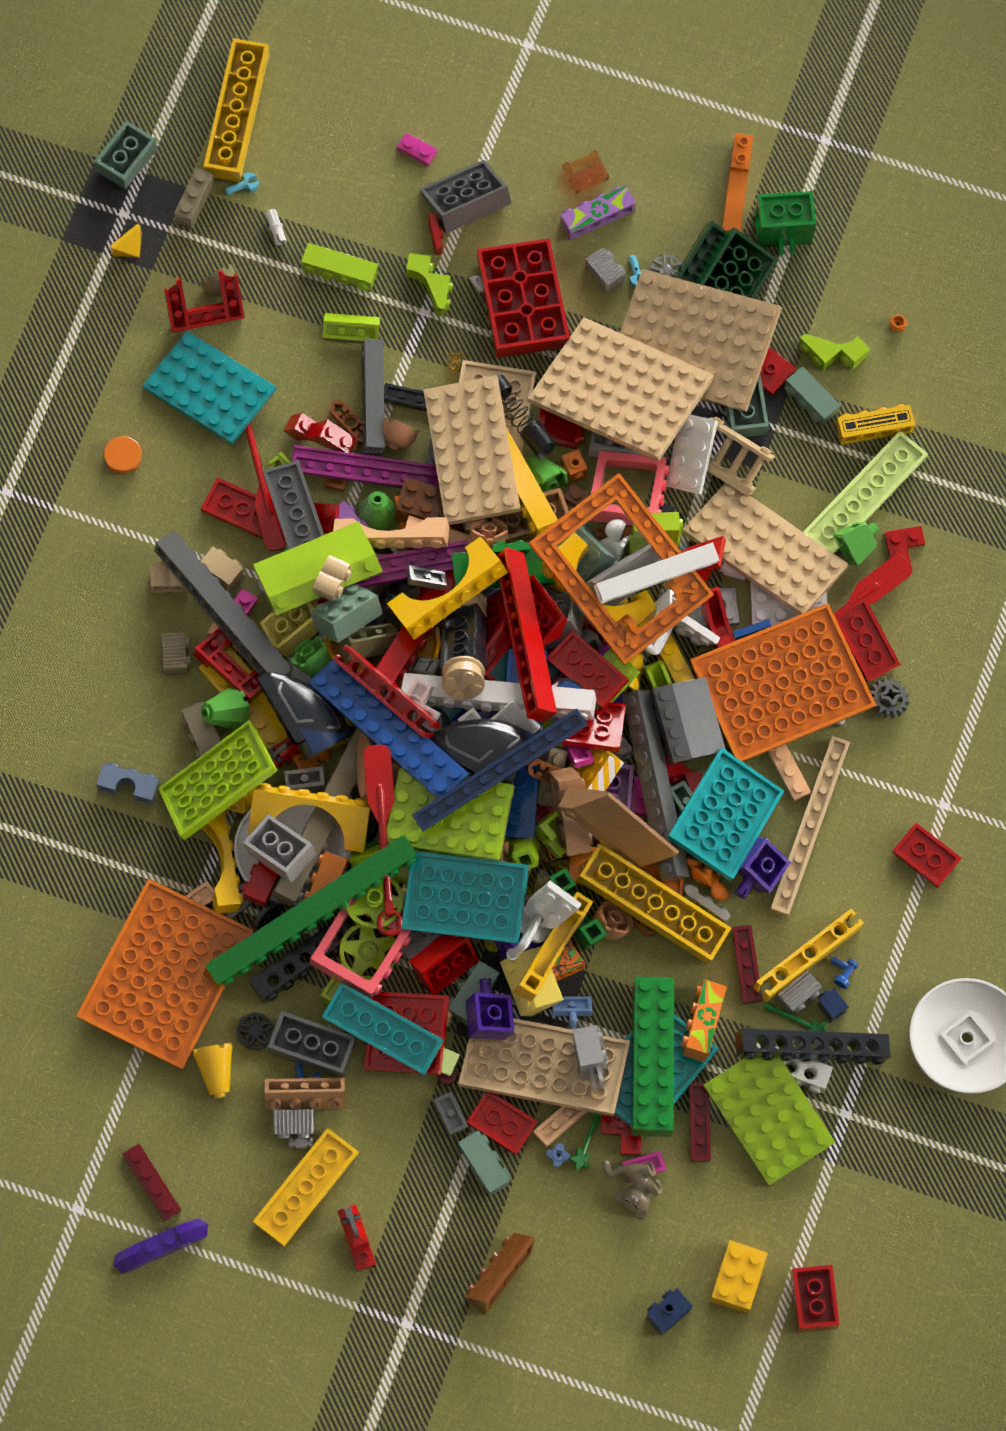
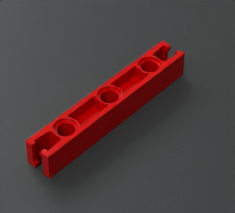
[333,645,442,739]

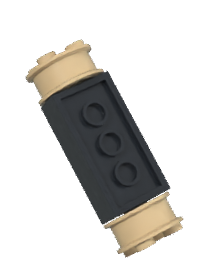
[440,593,487,700]

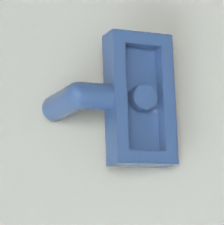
[552,996,592,1030]

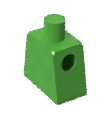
[832,522,879,565]

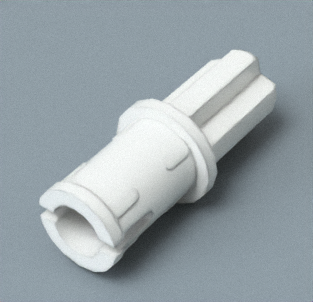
[266,209,287,245]

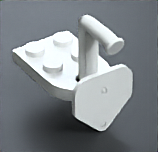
[644,589,720,655]
[506,881,581,960]

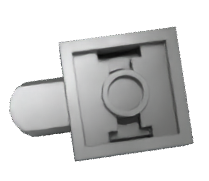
[573,1025,608,1091]

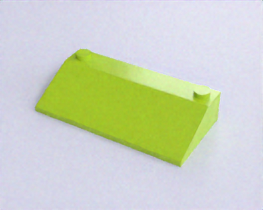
[253,521,383,618]

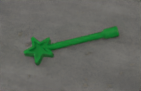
[763,1002,828,1032]
[569,1113,602,1171]

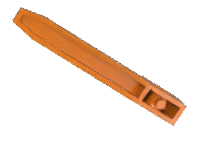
[719,133,753,261]

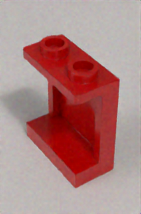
[538,408,585,450]

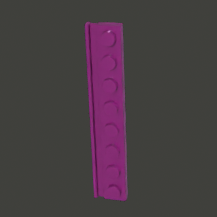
[292,445,439,489]
[343,540,468,590]

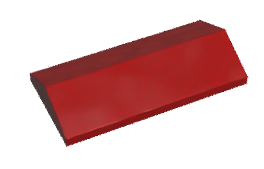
[530,574,567,646]

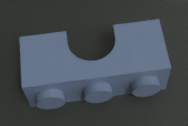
[96,763,160,806]

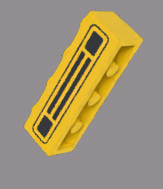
[836,404,915,445]

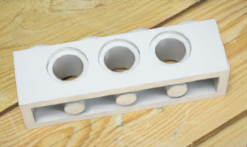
[756,1043,833,1094]

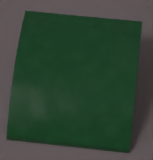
[674,221,778,299]

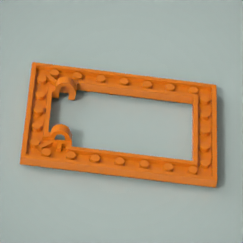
[529,473,714,665]

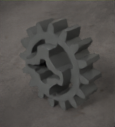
[870,678,910,719]

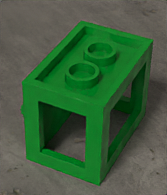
[754,191,816,256]

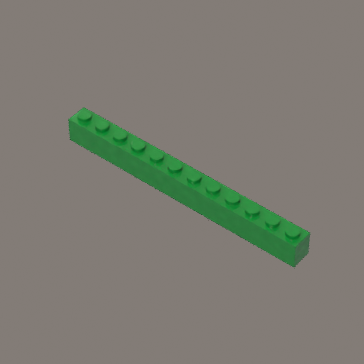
[205,835,419,987]

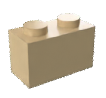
[201,547,244,591]

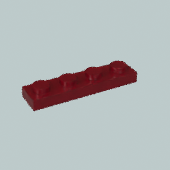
[732,925,763,1004]
[689,1083,711,1162]
[122,1144,182,1222]

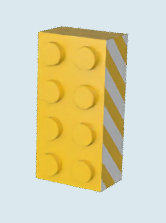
[552,749,624,809]

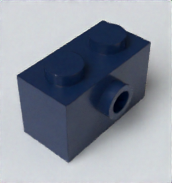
[645,1288,693,1336]

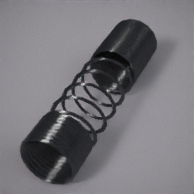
[497,375,556,458]

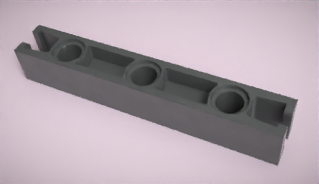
[361,338,385,456]

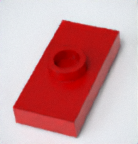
[428,214,444,255]

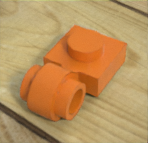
[292,749,331,769]

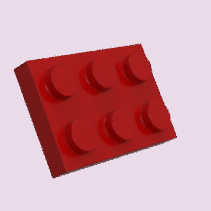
[892,822,962,888]
[466,1092,538,1156]

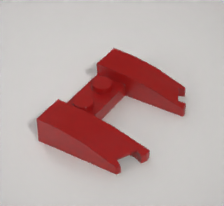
[164,270,245,333]
[484,615,545,681]
[193,628,263,704]

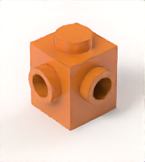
[561,449,588,482]

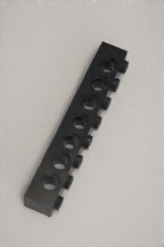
[249,915,390,1004]
[735,1028,891,1065]

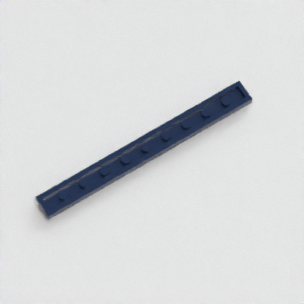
[412,708,588,832]

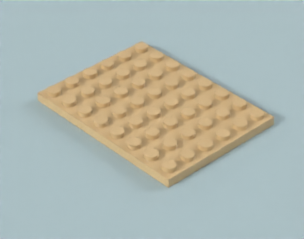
[620,269,782,412]
[528,318,714,461]

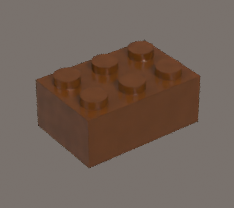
[394,477,451,528]

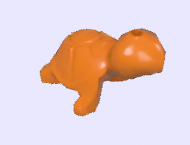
[686,857,729,901]

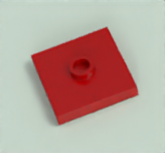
[759,347,796,396]

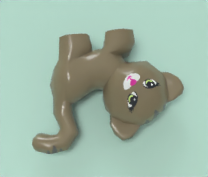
[603,1161,662,1220]

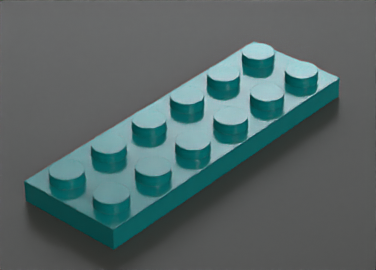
[322,982,444,1075]

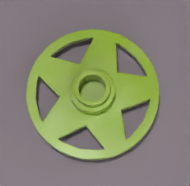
[345,878,403,929]
[339,922,396,981]

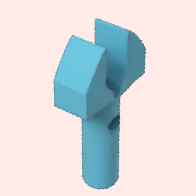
[225,173,259,195]
[629,255,641,288]

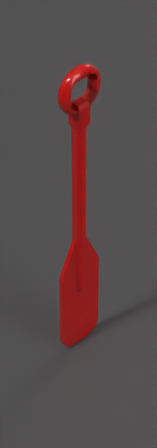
[245,422,286,551]
[833,555,913,614]
[363,745,403,936]

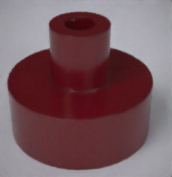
[437,1068,457,1086]

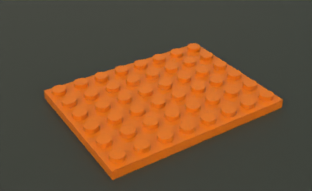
[689,603,876,762]
[76,878,254,1070]

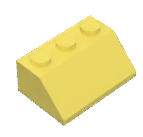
[260,601,319,657]
[500,946,564,1016]

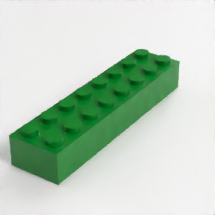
[631,976,674,1137]

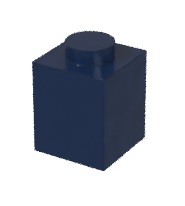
[817,988,849,1023]

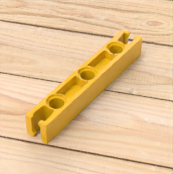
[753,909,864,1002]

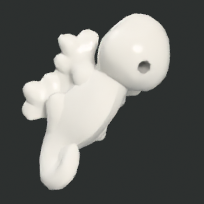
[600,519,630,565]

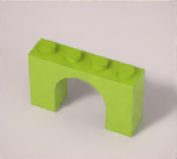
[628,512,683,555]
[476,834,541,869]

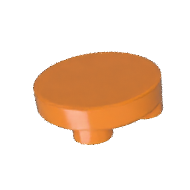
[104,436,142,473]

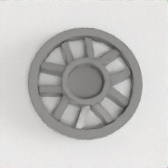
[650,254,682,277]

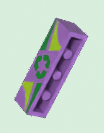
[560,185,636,240]

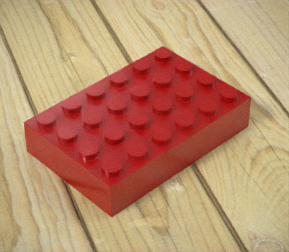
[477,238,570,358]

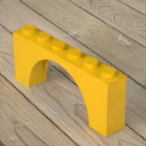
[542,532,657,629]
[387,536,508,640]
[248,783,371,853]

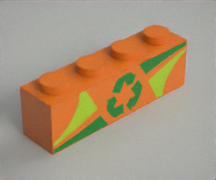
[681,979,727,1062]

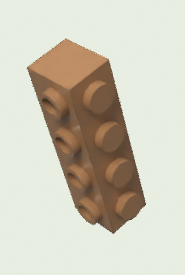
[265,1078,345,1110]

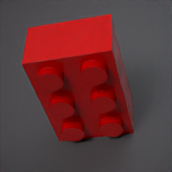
[409,934,479,995]
[790,1265,840,1333]

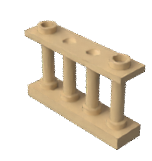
[707,417,775,497]

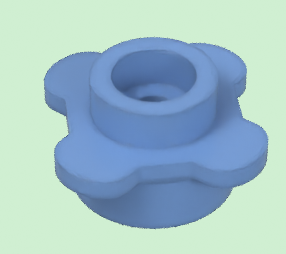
[547,1143,570,1167]

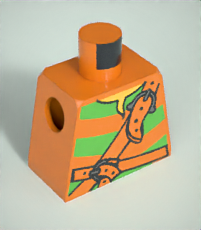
[545,936,585,981]

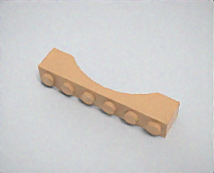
[333,517,450,549]

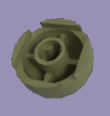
[200,264,236,298]

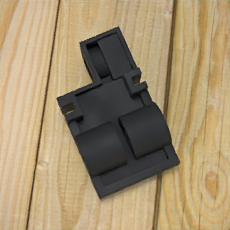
[364,580,421,627]

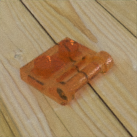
[562,150,610,194]

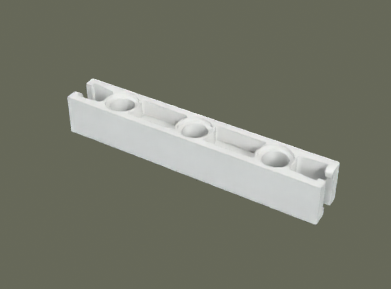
[593,542,719,604]

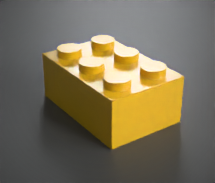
[710,1240,768,1314]

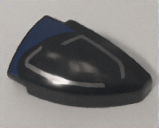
[256,672,353,761]
[430,718,536,784]

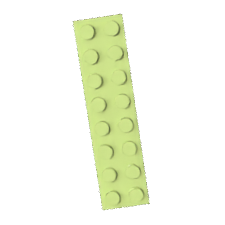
[803,431,928,554]

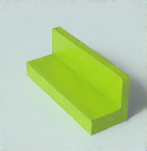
[322,313,380,341]

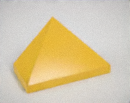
[110,224,141,258]

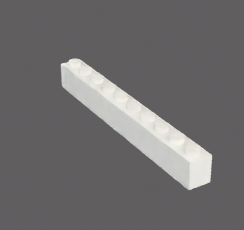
[401,673,596,720]

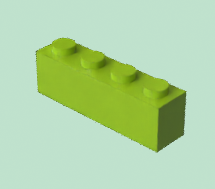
[301,243,378,291]

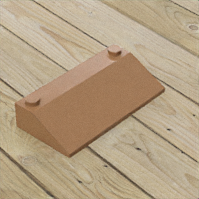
[558,786,679,867]

